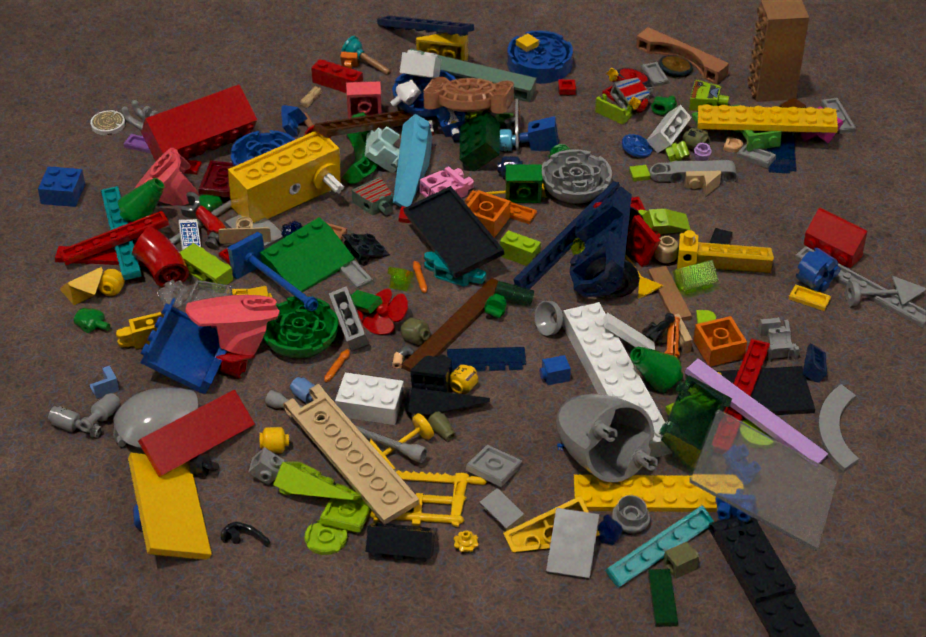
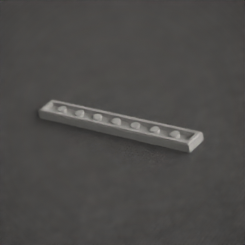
[795,246,926,327]

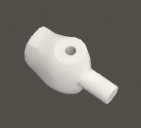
[390,80,422,107]

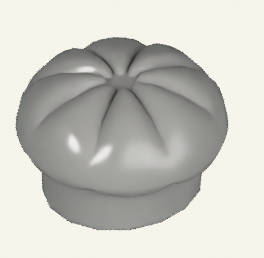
[612,495,650,534]

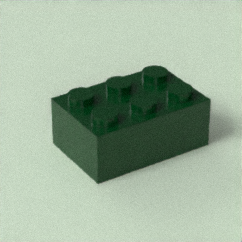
[459,110,500,171]

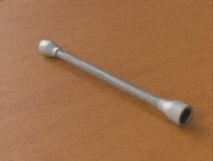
[265,390,428,463]

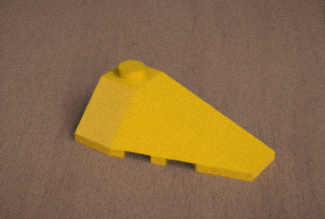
[503,496,600,553]

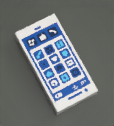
[178,219,201,250]

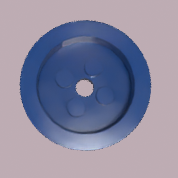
[507,30,573,84]

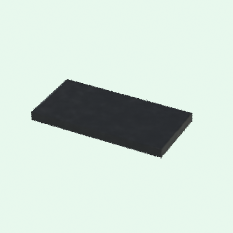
[403,186,505,278]
[685,366,815,420]

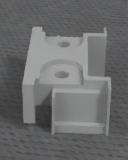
[758,317,800,362]

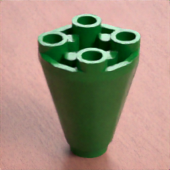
[118,178,165,222]
[630,347,683,393]

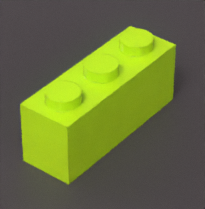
[180,243,233,291]

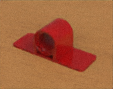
[216,352,255,378]

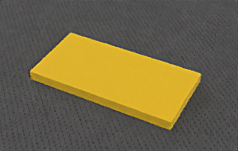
[128,453,212,560]

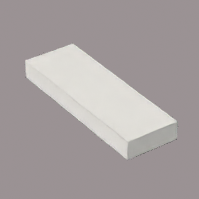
[603,312,655,350]

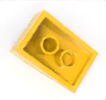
[416,33,468,62]

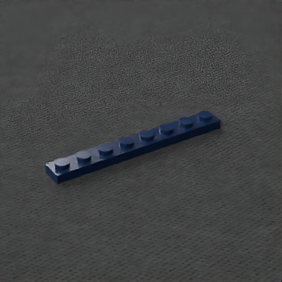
[377,15,474,36]

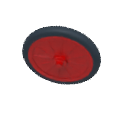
[617,68,650,85]

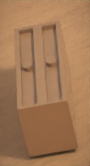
[747,0,809,102]

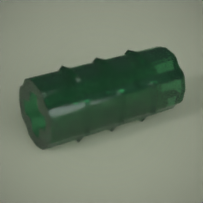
[494,281,534,307]

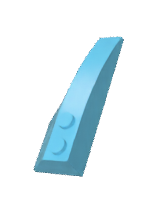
[393,114,432,207]

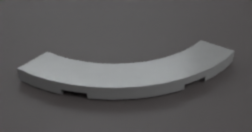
[818,384,859,472]

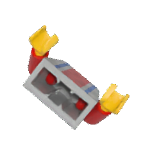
[606,68,653,112]

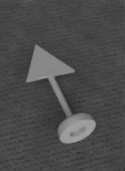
[845,276,926,307]

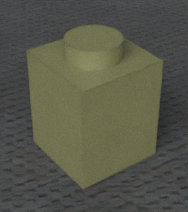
[663,542,699,579]

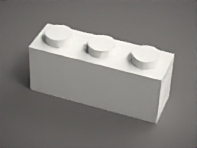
[646,105,692,153]

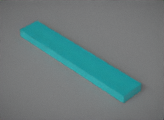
[605,505,714,588]

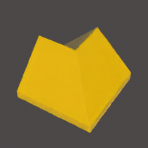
[60,267,103,305]

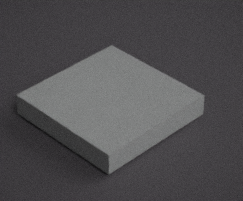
[466,445,523,487]

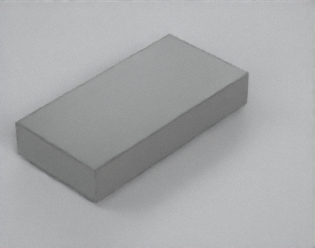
[642,62,669,87]
[737,144,776,168]
[339,261,373,290]

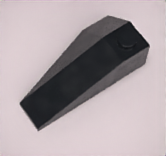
[404,387,490,417]

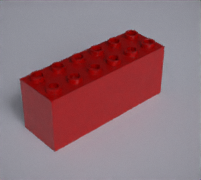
[141,84,257,162]

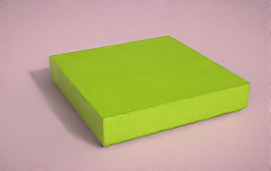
[320,498,372,533]

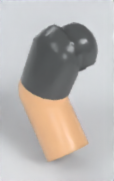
[392,345,415,368]

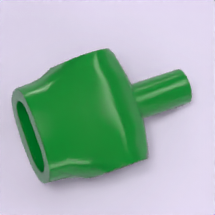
[651,95,677,115]
[199,195,222,212]
[74,308,111,333]

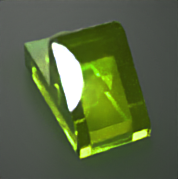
[387,267,414,291]

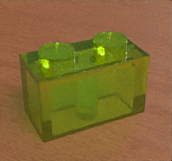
[672,260,719,294]

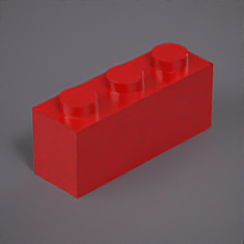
[311,59,363,93]

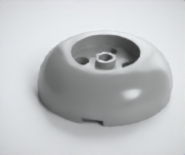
[542,149,612,204]

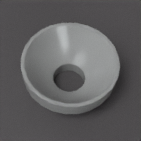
[535,301,564,336]

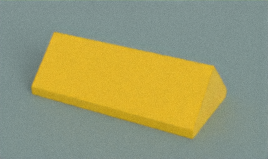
[696,242,774,273]

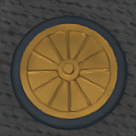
[659,55,693,76]

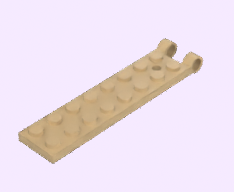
[283,384,420,525]

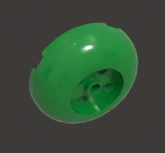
[263,296,338,358]

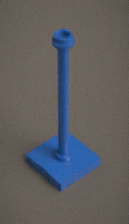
[227,232,318,311]

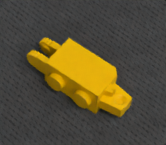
[116,312,164,349]

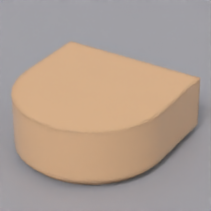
[723,137,743,152]

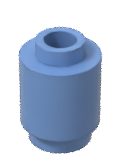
[290,377,315,404]

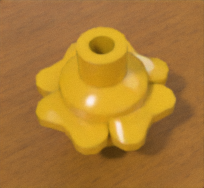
[453,530,479,552]

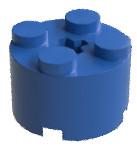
[796,248,841,292]

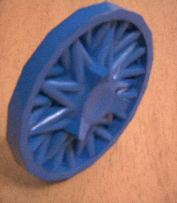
[621,134,652,158]

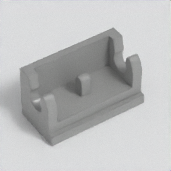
[480,488,526,531]

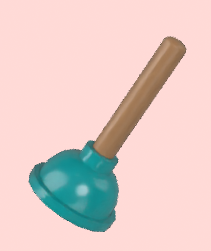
[340,35,391,75]

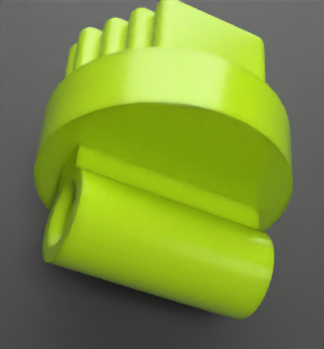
[665,141,690,162]

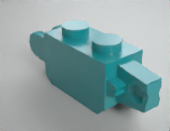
[424,251,486,287]

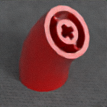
[132,226,189,288]

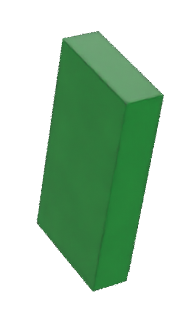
[351,290,383,314]

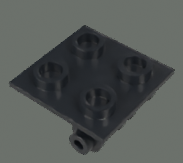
[342,233,390,266]

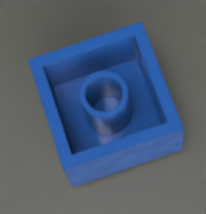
[38,166,85,207]

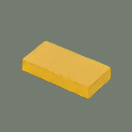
[789,284,831,311]

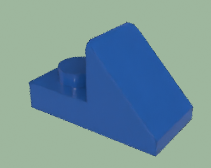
[281,105,308,137]

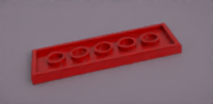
[138,389,255,477]

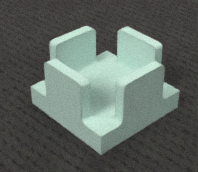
[365,127,400,173]

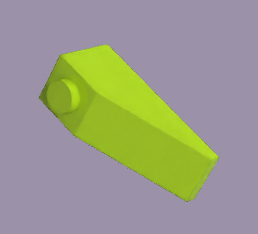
[642,209,691,234]

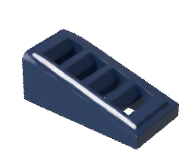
[803,343,827,382]

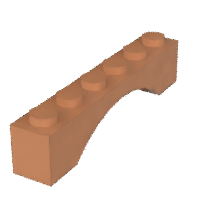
[636,27,729,84]

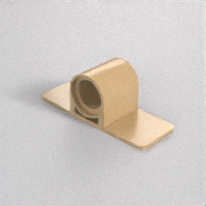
[218,217,271,244]

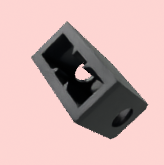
[410,354,453,392]

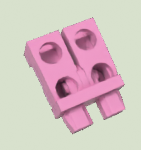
[420,167,474,198]

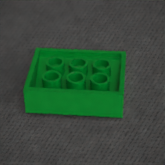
[260,217,355,292]

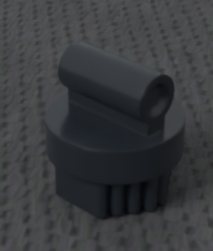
[189,453,219,477]

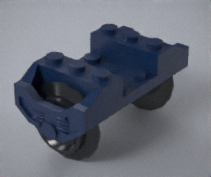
[570,186,644,297]

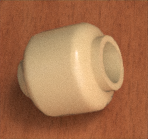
[654,236,679,263]

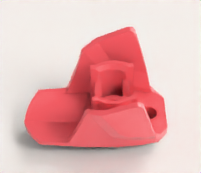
[135,148,200,206]

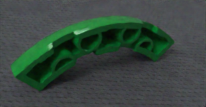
[342,112,378,183]

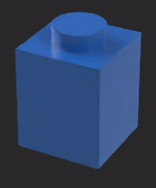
[539,355,571,386]

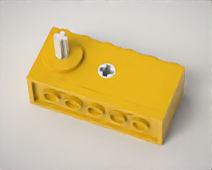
[228,131,344,223]

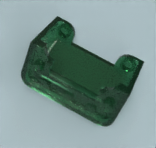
[659,375,732,474]

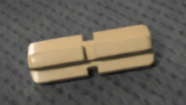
[300,86,321,108]

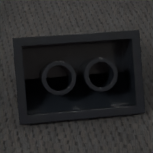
[365,522,437,562]

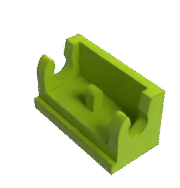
[595,94,632,125]

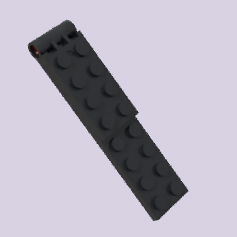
[709,515,821,637]

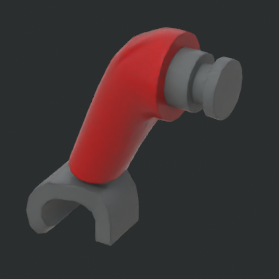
[181,192,226,249]

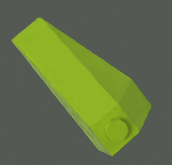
[273,462,361,500]

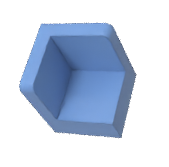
[90,366,119,399]

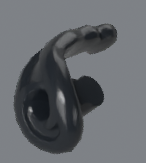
[642,313,675,342]
[220,522,270,547]

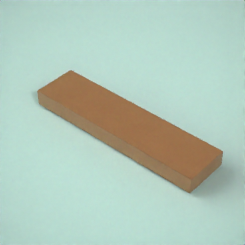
[648,266,692,321]

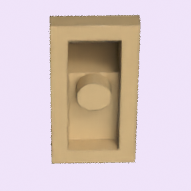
[684,171,721,197]
[662,314,692,354]

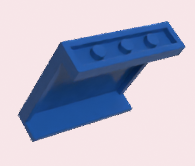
[140,298,227,394]

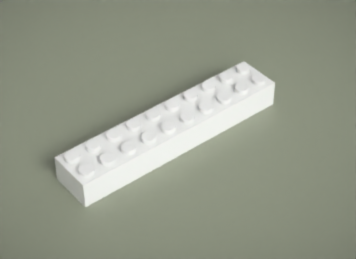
[562,302,674,457]

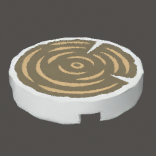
[91,111,125,135]

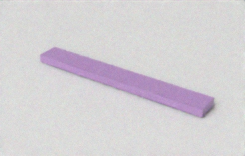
[685,359,828,469]

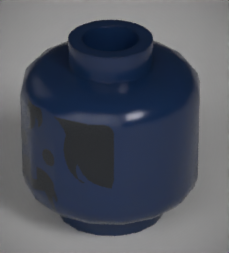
[498,156,523,179]

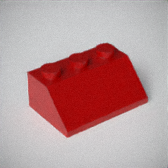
[803,208,868,269]

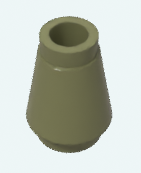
[428,412,456,441]

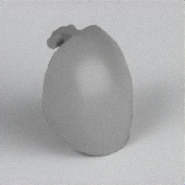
[113,388,198,448]

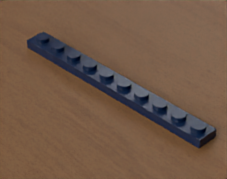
[513,181,620,296]

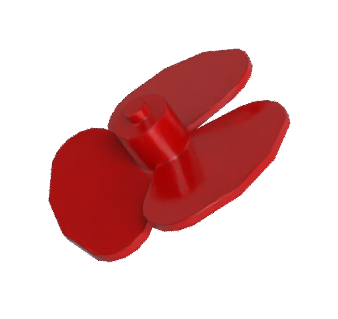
[363,288,408,335]

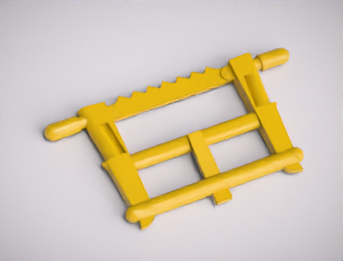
[370,470,487,527]

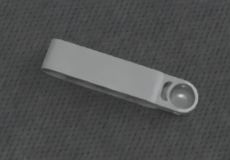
[650,160,737,183]

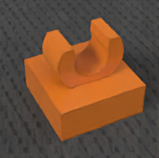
[340,52,359,69]

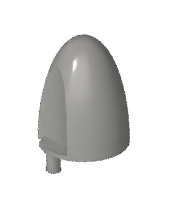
[556,394,658,482]

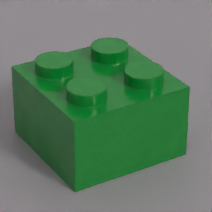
[505,164,542,203]

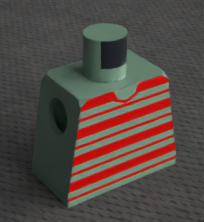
[352,177,393,215]

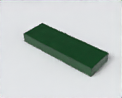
[648,569,678,627]

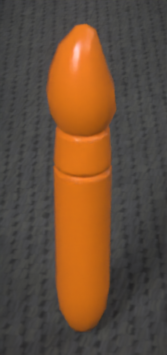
[413,261,427,293]
[324,349,350,382]

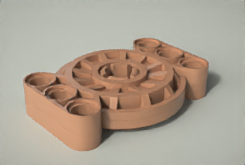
[424,77,514,114]

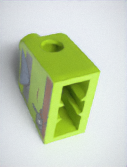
[689,80,729,111]

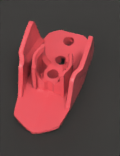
[185,295,280,356]

